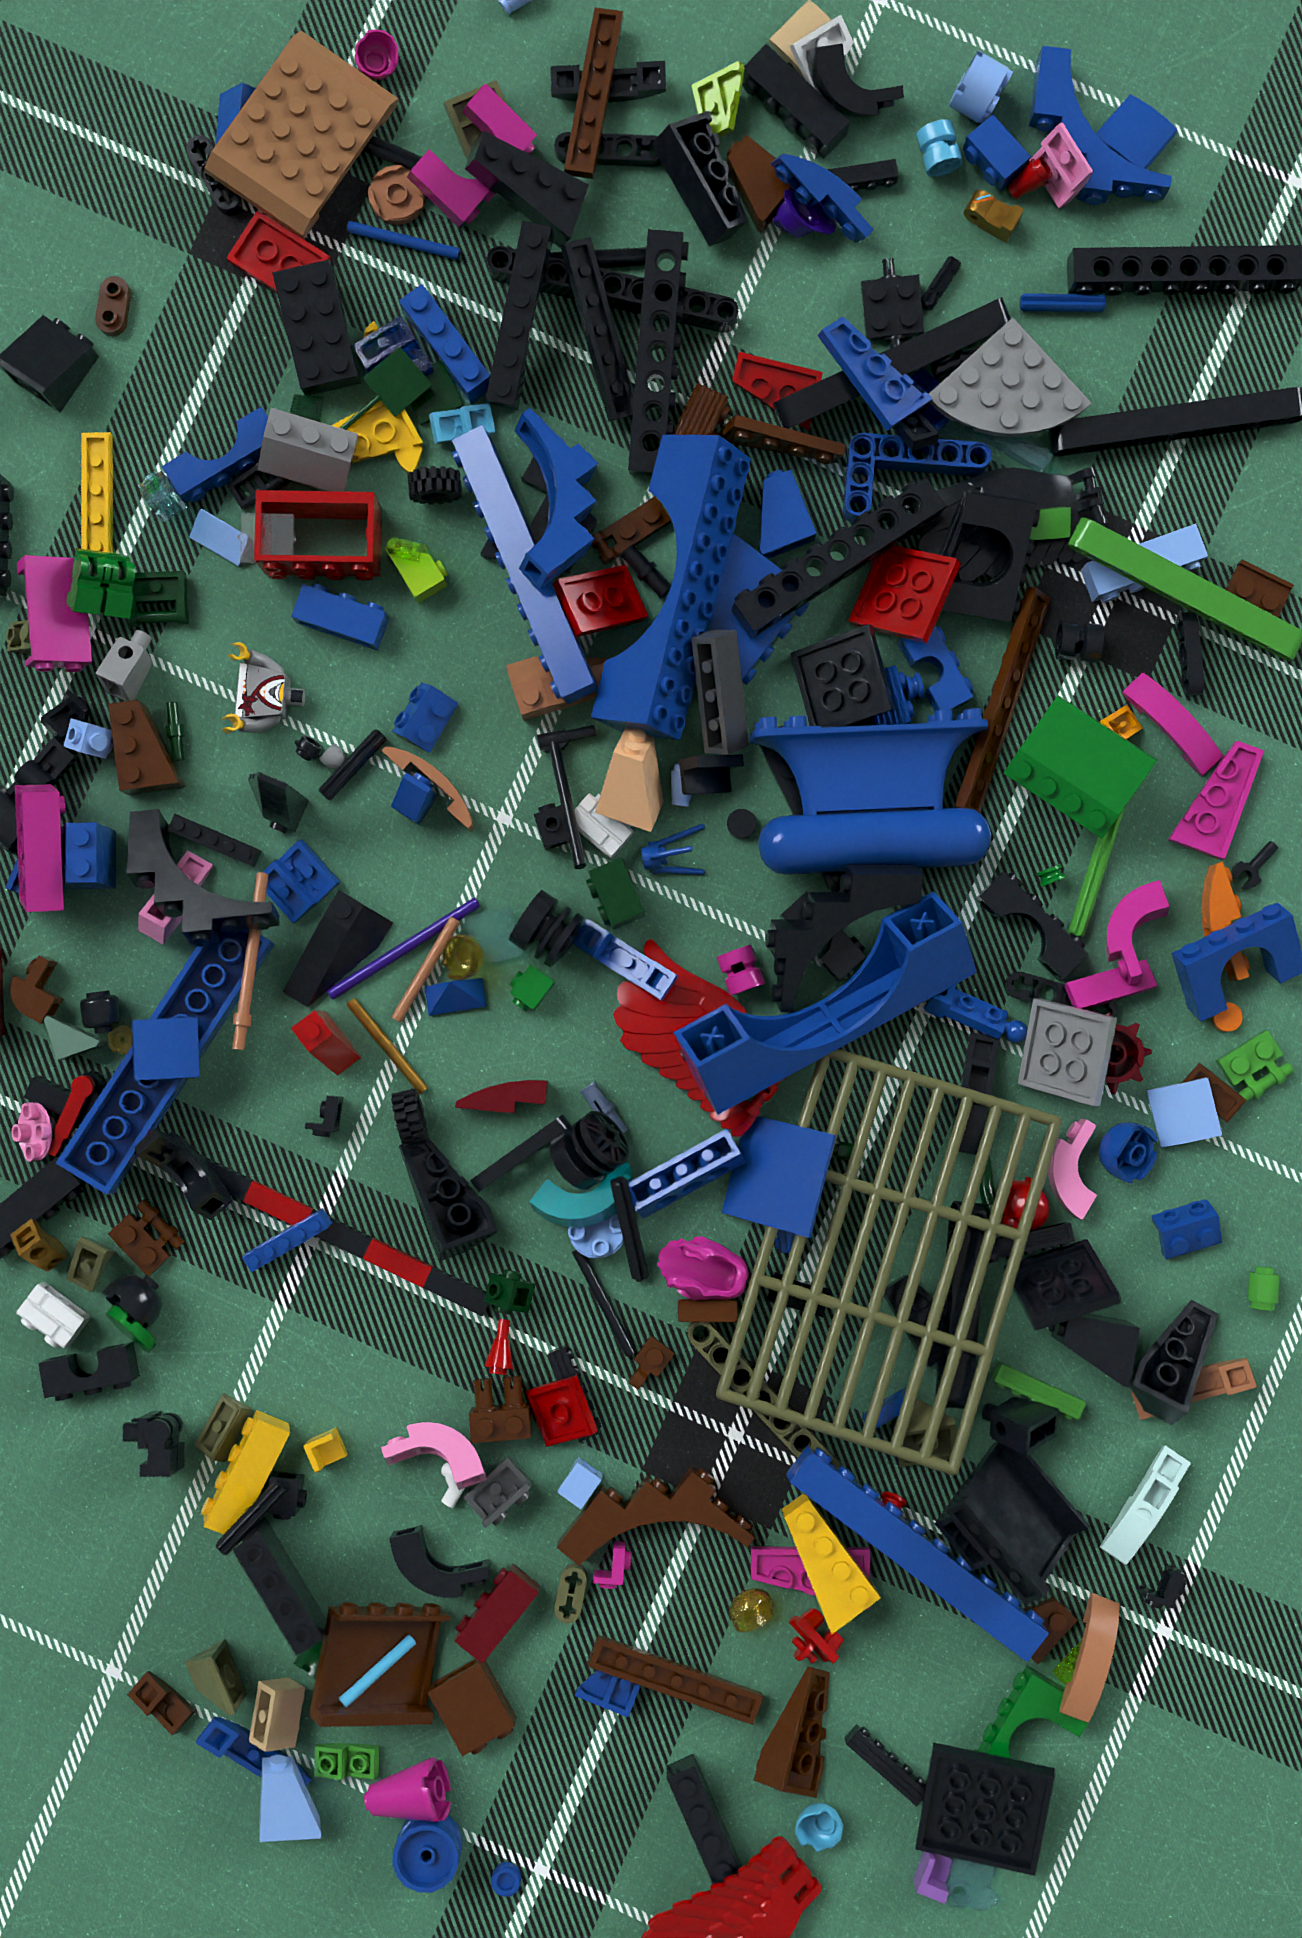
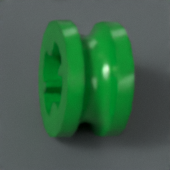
[1036,864,1066,887]

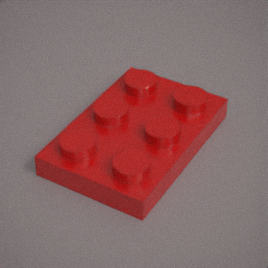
[226,210,331,293]
[552,565,649,637]

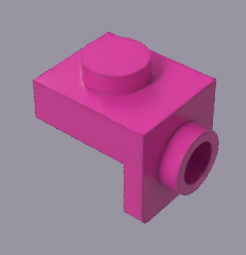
[593,1541,631,1589]

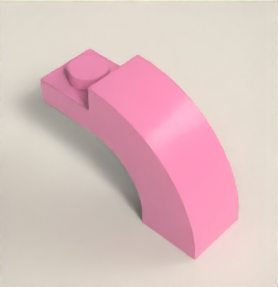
[1048,1119,1097,1220]

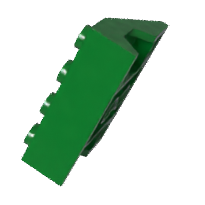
[1003,695,1158,839]

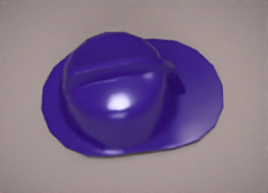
[774,189,836,238]

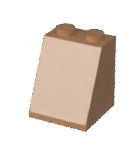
[595,728,664,832]

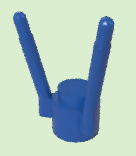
[641,824,705,875]

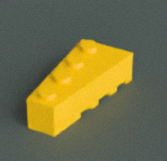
[782,1493,880,1634]

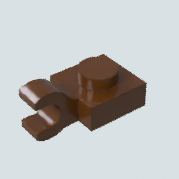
[628,1335,675,1390]

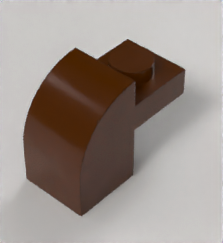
[10,955,64,1024]

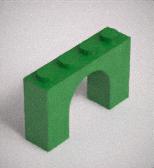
[974,1665,1095,1759]

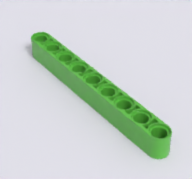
[1067,517,1302,661]

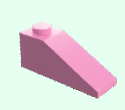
[138,851,213,945]

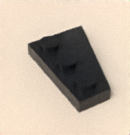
[884,1275,942,1367]

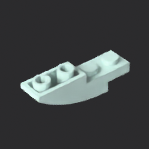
[1100,1446,1191,1565]

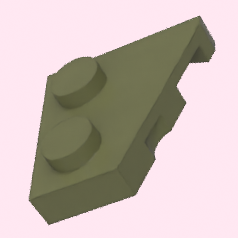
[443,80,506,159]

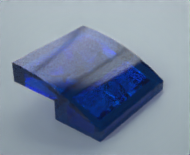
[352,316,434,377]

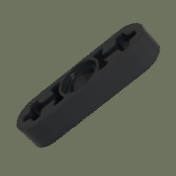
[186,135,243,216]
[1176,612,1204,696]

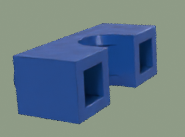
[897,626,973,711]

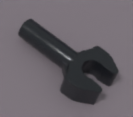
[1231,841,1278,890]

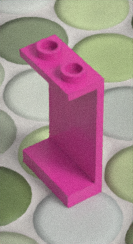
[17,555,92,672]

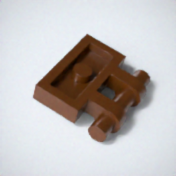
[108,1199,185,1276]

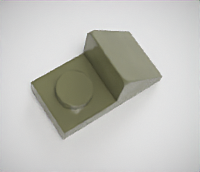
[66,1237,115,1293]

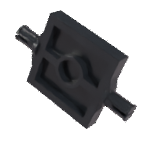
[861,258,924,348]

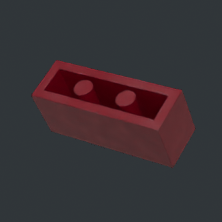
[454,1563,540,1664]

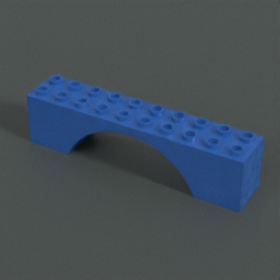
[591,435,751,741]
[673,891,977,1115]

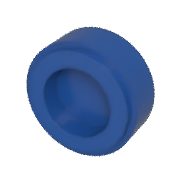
[491,1862,521,1897]

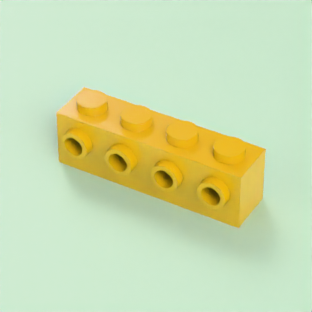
[201,1410,290,1535]

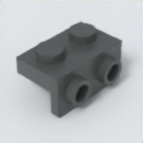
[463,1455,532,1528]

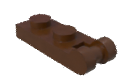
[591,496,671,565]

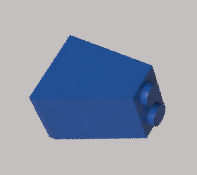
[61,822,116,890]

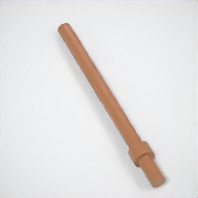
[232,872,269,1050]

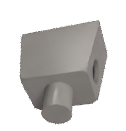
[95,630,152,701]

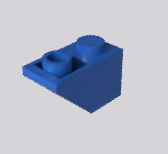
[391,772,437,825]

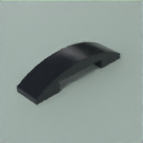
[551,61,666,103]

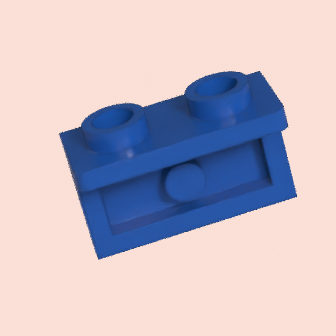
[393,683,459,753]
[1152,1199,1222,1260]

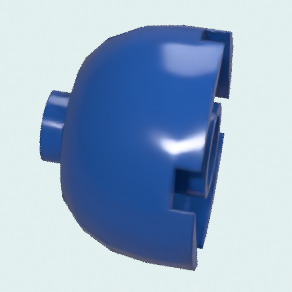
[1099,1122,1158,1183]

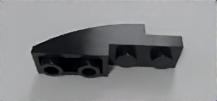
[951,1032,1000,1155]

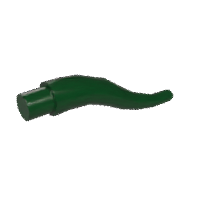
[979,1155,996,1218]

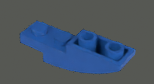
[771,153,874,243]

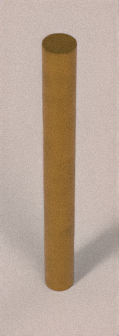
[346,998,429,1095]

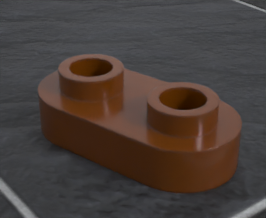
[95,276,131,336]

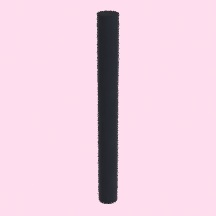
[572,1249,636,1357]

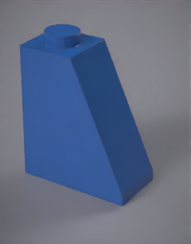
[759,469,817,559]

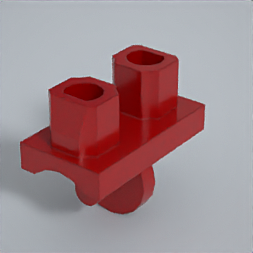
[788,1608,844,1664]

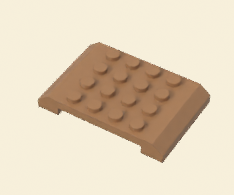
[204,31,398,239]

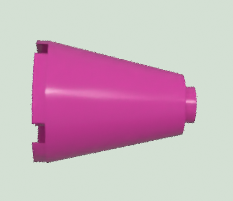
[364,1757,451,1822]

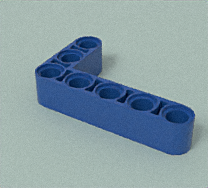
[843,433,992,524]

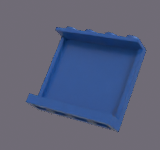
[708,532,810,685]

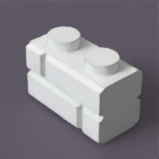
[574,793,634,859]
[17,1282,92,1348]

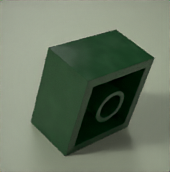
[586,857,645,930]

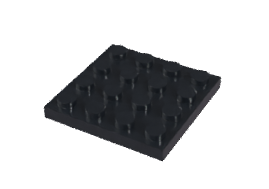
[915,1742,1055,1876]

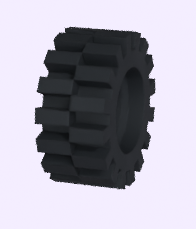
[408,466,462,505]
[391,1088,428,1145]

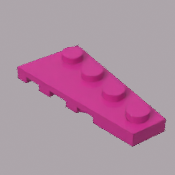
[1167,741,1264,860]
[751,1546,870,1610]

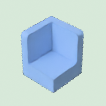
[558,1457,602,1509]

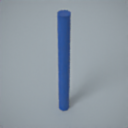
[347,221,461,260]

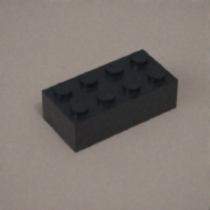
[272,259,361,396]

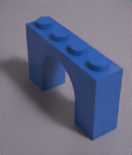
[1172,902,1302,1022]

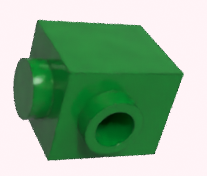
[509,964,555,1012]

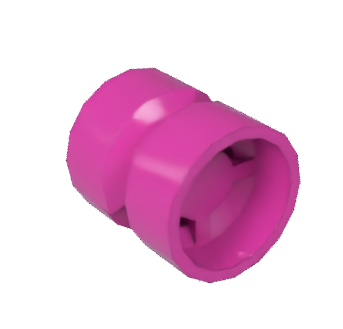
[716,944,765,996]

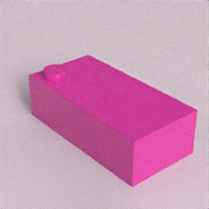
[15,784,65,912]

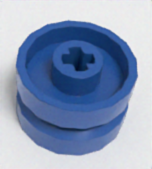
[393,1815,462,1893]

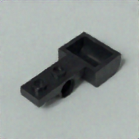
[0,737,78,854]

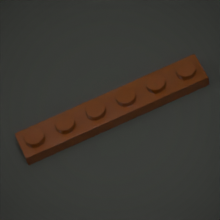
[564,7,624,179]
[587,1634,764,1725]

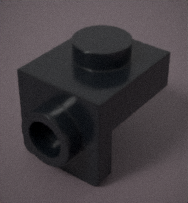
[40,690,89,742]
[1138,1563,1186,1609]

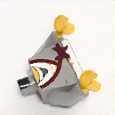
[222,642,306,734]

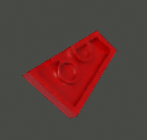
[732,352,823,431]

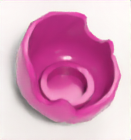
[354,29,399,80]

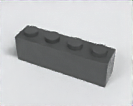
[691,630,749,755]

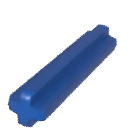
[1020,293,1106,312]

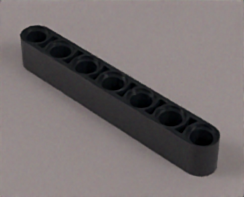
[936,1201,986,1409]

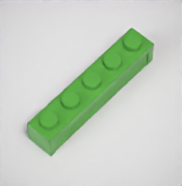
[992,1362,1086,1420]

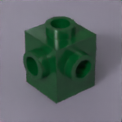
[484,1269,536,1315]

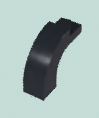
[806,43,904,118]
[134,1128,233,1220]
[389,1525,492,1598]

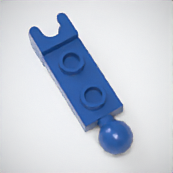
[923,984,1028,1043]

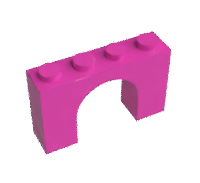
[407,83,537,227]

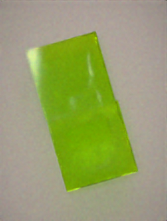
[387,537,428,562]

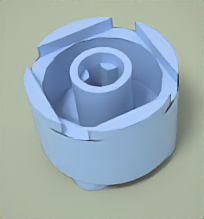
[948,50,1013,124]

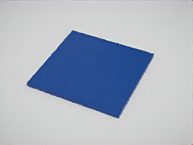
[722,1116,836,1238]

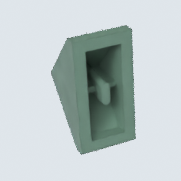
[44,1015,107,1060]

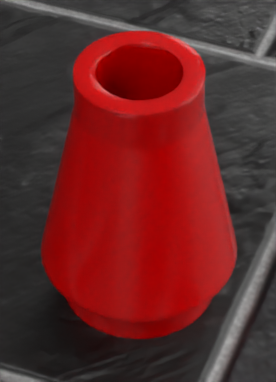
[1007,157,1053,199]

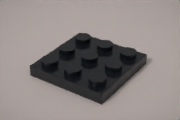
[790,624,895,728]
[1004,1239,1121,1331]

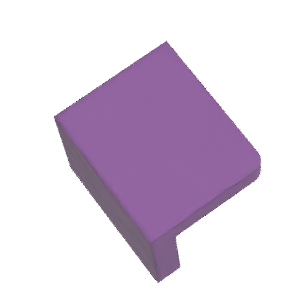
[913,1852,953,1904]

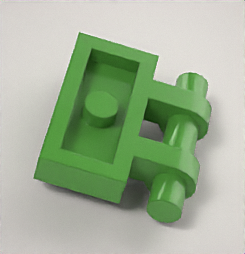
[1216,1030,1294,1102]

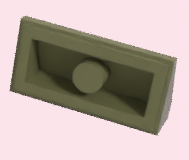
[194,1393,254,1462]

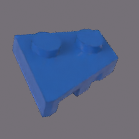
[575,1670,641,1717]

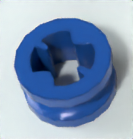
[904,673,924,701]

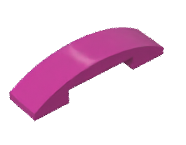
[1121,673,1223,776]

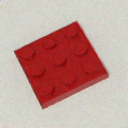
[848,546,961,644]

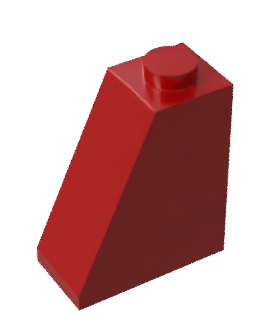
[291,1010,361,1076]

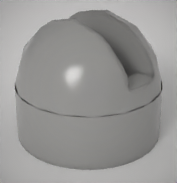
[319,743,345,769]

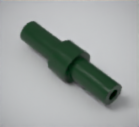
[166,702,185,761]

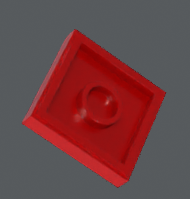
[525,1375,598,1447]

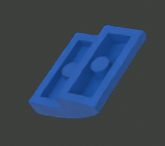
[1096,94,1177,169]
[255,839,340,923]
[132,1017,200,1081]

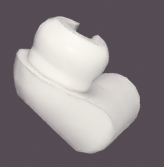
[441,1462,465,1508]

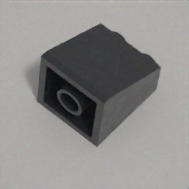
[0,315,99,413]
[1049,1313,1140,1388]

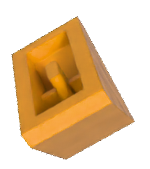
[1100,705,1143,739]

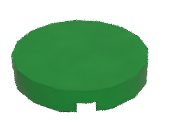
[105,1305,157,1353]

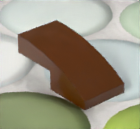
[127,1671,196,1735]

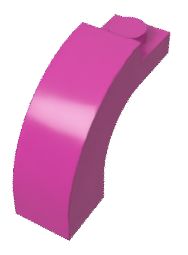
[1106,880,1170,986]

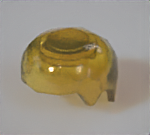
[442,934,485,981]
[729,1588,774,1633]

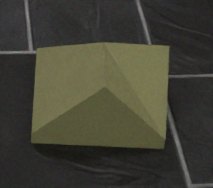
[891,1399,956,1467]
[185,1639,247,1716]

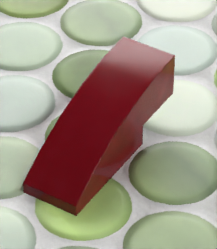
[455,1080,548,1113]

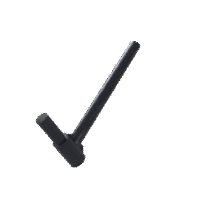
[537,725,596,869]

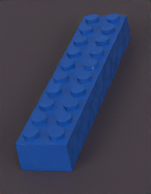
[56,929,275,1195]

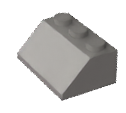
[257,408,358,491]

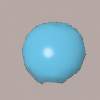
[795,1803,844,1852]

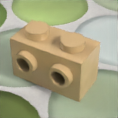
[249,1677,305,1752]

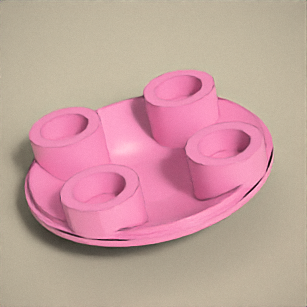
[12,1102,52,1162]

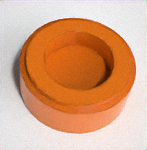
[1211,1002,1243,1032]

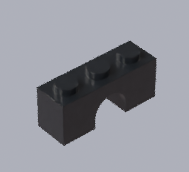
[779,891,866,981]
[38,1342,140,1401]

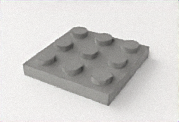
[1017,998,1117,1106]

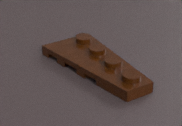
[719,415,846,464]

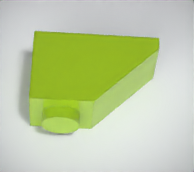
[385,545,448,604]

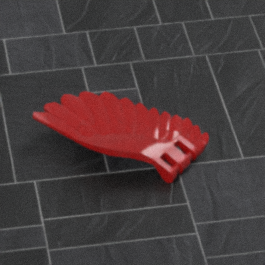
[613,939,787,1137]
[641,1836,822,1938]

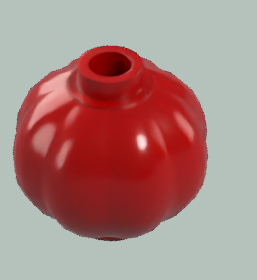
[995,1176,1050,1230]

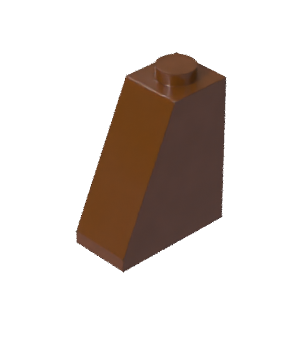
[727,135,794,234]

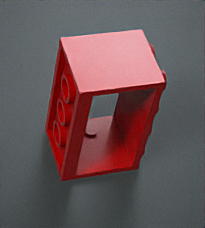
[254,490,382,581]

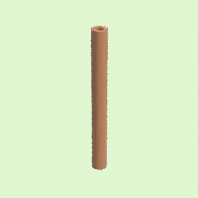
[391,916,460,1022]

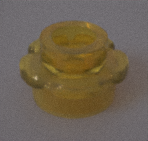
[108,1025,133,1054]

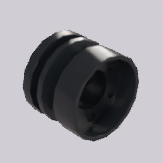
[508,890,584,968]
[550,1111,630,1190]

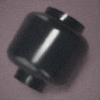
[80,990,121,1034]

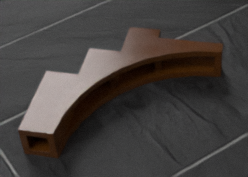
[556,1466,755,1566]

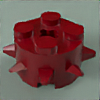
[1105,1013,1152,1094]

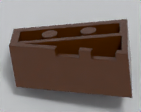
[108,700,186,795]

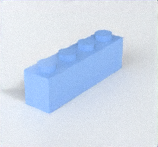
[1080,524,1208,603]

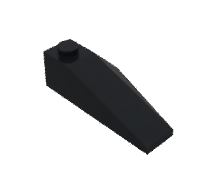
[248,772,309,833]
[283,890,393,1007]
[399,1138,498,1262]

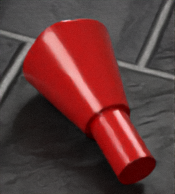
[484,1319,513,1375]

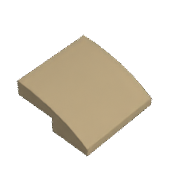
[768,0,831,79]

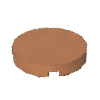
[368,165,426,225]

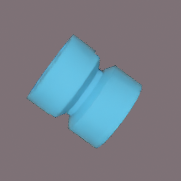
[916,119,963,177]

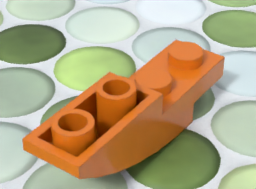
[1201,861,1250,982]

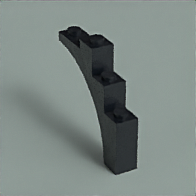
[126,809,280,947]
[765,864,923,1013]

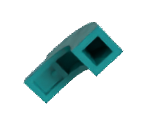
[529,1162,633,1228]

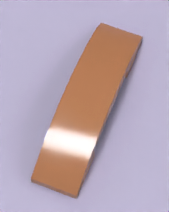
[381,746,475,832]
[1131,1358,1257,1420]
[1059,1593,1120,1723]

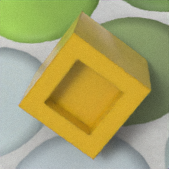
[303,1427,348,1473]

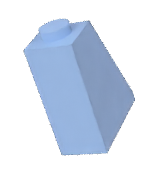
[259,1755,321,1842]

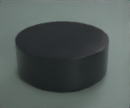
[727,809,756,839]

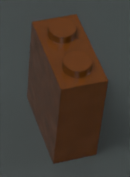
[427,1658,517,1757]

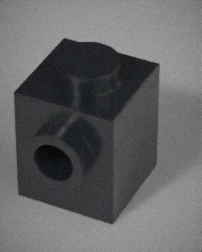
[533,803,569,850]
[268,1471,307,1520]

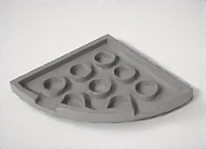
[929,317,1092,437]

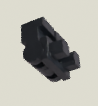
[123,1411,185,1477]

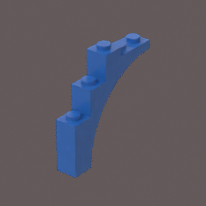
[1029,46,1172,205]
[514,408,598,590]

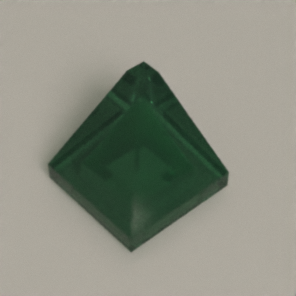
[289,394,324,422]

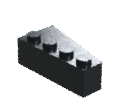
[465,131,589,247]

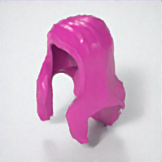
[657,1236,749,1300]

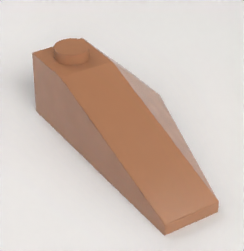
[506,657,610,721]

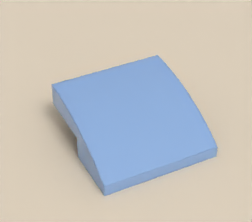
[1146,1077,1222,1147]

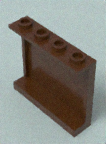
[309,1602,450,1727]

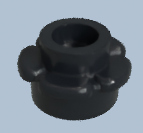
[295,735,322,761]

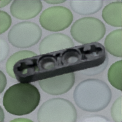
[554,132,662,167]
[1004,972,1117,1017]
[470,1114,571,1192]

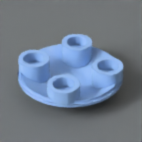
[568,1212,624,1258]

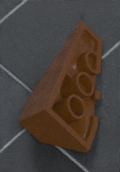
[754,1666,830,1798]

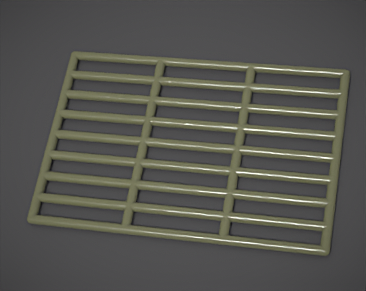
[716,1049,1062,1475]

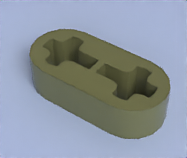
[555,1564,587,1623]

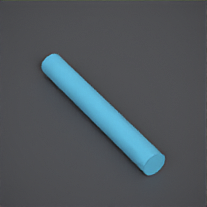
[339,1634,416,1708]

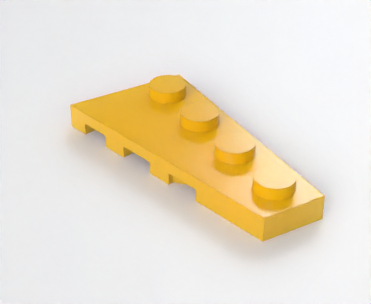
[331,400,424,463]

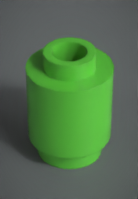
[1247,1266,1280,1310]

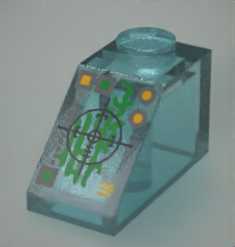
[138,470,187,522]

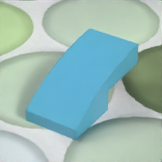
[429,403,495,444]

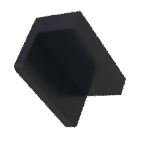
[679,754,744,795]

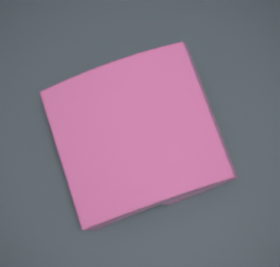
[1029,123,1093,208]

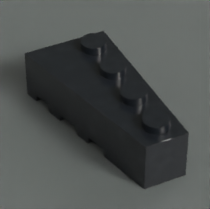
[651,111,747,247]

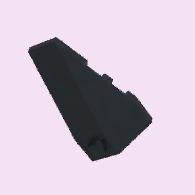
[1130,1300,1218,1425]

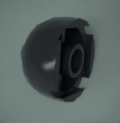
[101,1274,162,1330]

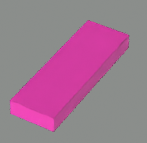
[1064,959,1158,1010]

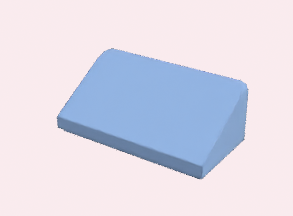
[189,509,254,567]

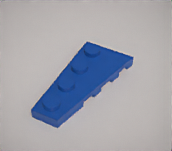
[817,317,933,431]

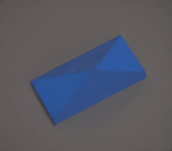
[424,978,487,1016]

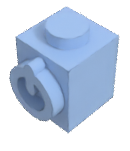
[63,718,114,759]

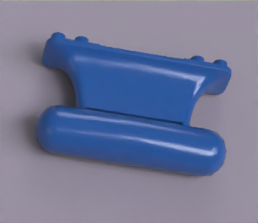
[750,708,991,875]

